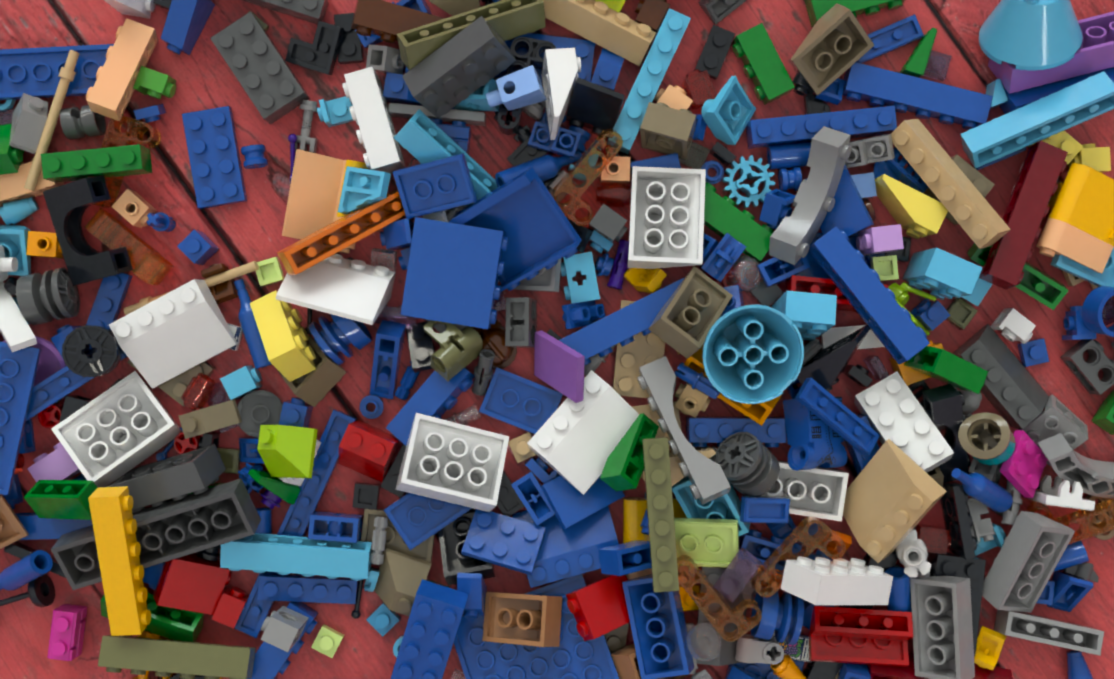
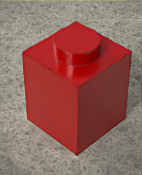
[211,587,249,629]

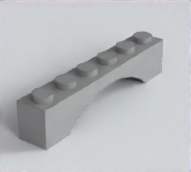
[637,356,731,505]

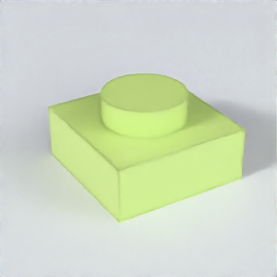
[870,255,899,281]
[256,257,284,287]
[311,624,345,658]

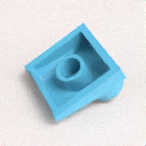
[701,76,756,145]
[0,225,31,276]

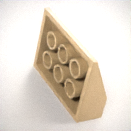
[843,439,947,564]

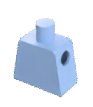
[486,65,547,111]

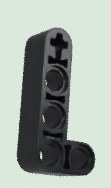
[497,37,556,135]

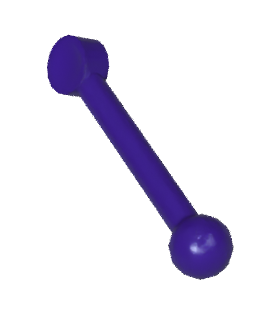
[288,134,298,184]

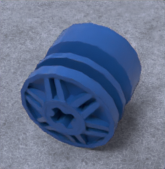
[308,314,373,365]
[750,586,804,645]

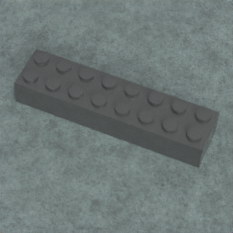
[51,478,261,590]

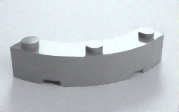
[769,126,852,265]
[1038,433,1114,499]

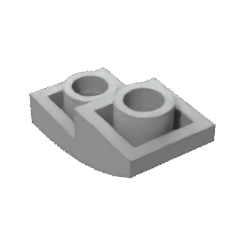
[845,134,895,168]

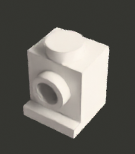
[990,308,1036,344]

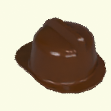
[472,320,517,369]

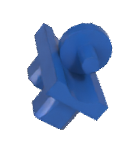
[700,233,746,282]
[562,300,605,329]

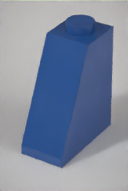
[160,0,215,55]

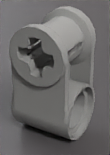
[735,634,784,665]

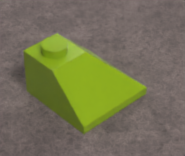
[257,425,318,479]

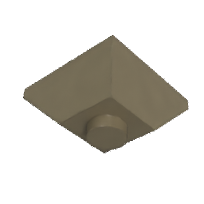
[374,548,432,616]

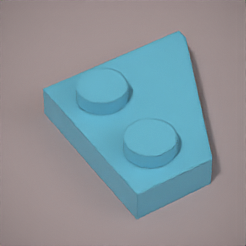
[338,166,391,214]

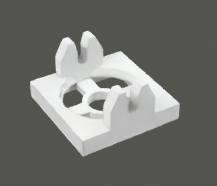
[1027,475,1095,511]

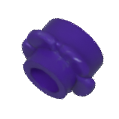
[260,489,283,509]

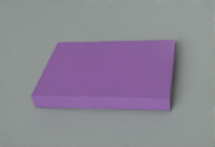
[534,330,585,403]

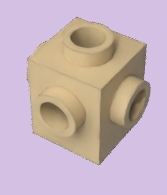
[674,383,711,418]

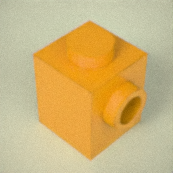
[26,231,64,259]

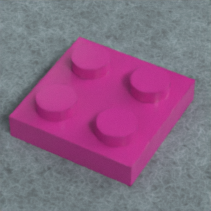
[1000,430,1047,498]

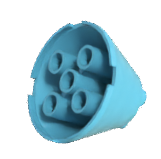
[978,0,1083,70]
[702,304,804,404]

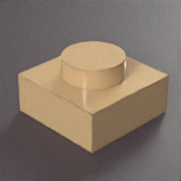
[508,432,536,463]

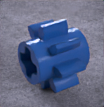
[238,463,268,493]

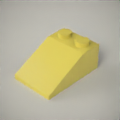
[875,174,948,239]

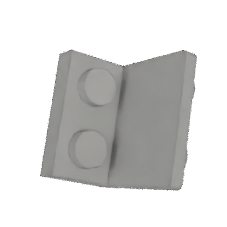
[1019,394,1088,466]

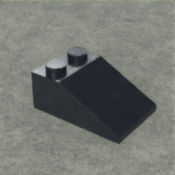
[566,77,625,138]
[797,325,870,392]
[438,508,495,585]

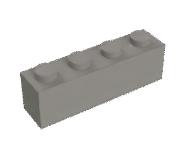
[994,610,1104,656]

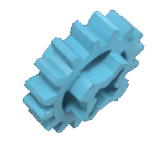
[722,155,775,208]

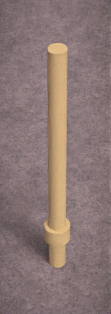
[24,50,80,191]
[123,261,259,315]

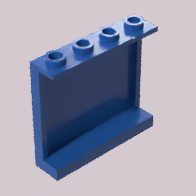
[449,167,582,292]
[401,217,509,329]

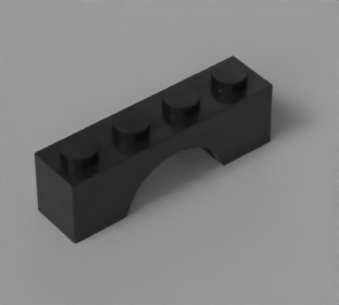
[922,384,971,484]

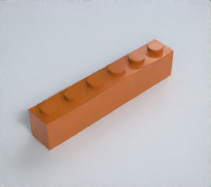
[277,188,405,275]

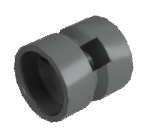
[60,105,106,140]

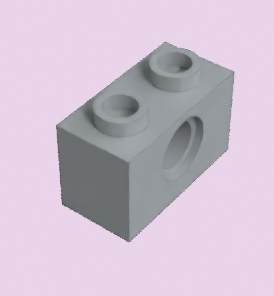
[261,606,309,652]

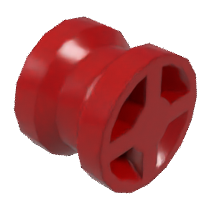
[38,404,63,428]
[174,432,202,454]

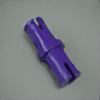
[607,240,629,290]

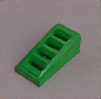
[900,28,937,78]
[248,469,301,505]

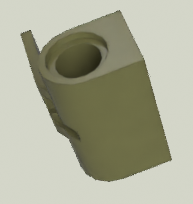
[423,320,483,381]

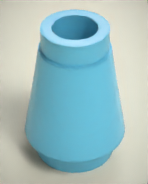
[0,197,39,225]

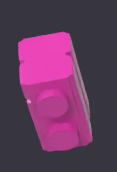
[47,604,87,661]

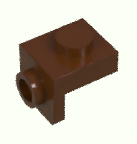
[201,263,238,304]

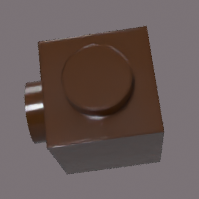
[635,0,670,34]

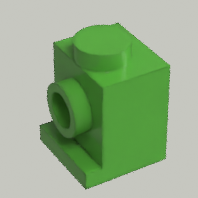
[133,66,176,99]

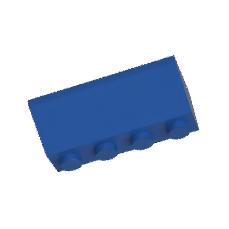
[622,574,694,679]

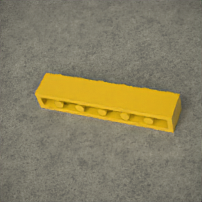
[88,486,151,636]

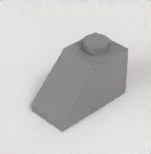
[9,93,48,154]

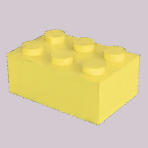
[250,290,316,382]

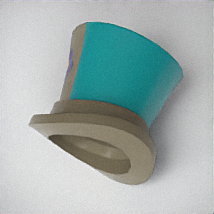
[958,412,1016,465]

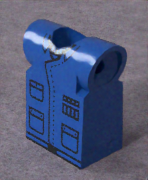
[783,397,847,471]

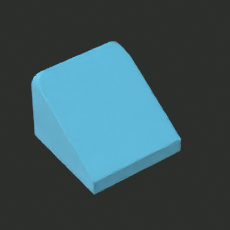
[986,78,1008,109]

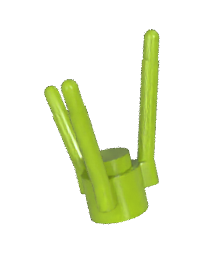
[888,282,936,336]

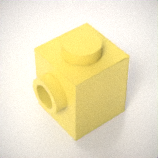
[1069,144,1111,173]

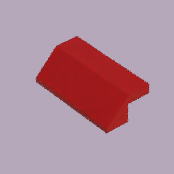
[809,606,914,667]

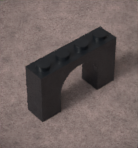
[43,175,133,286]

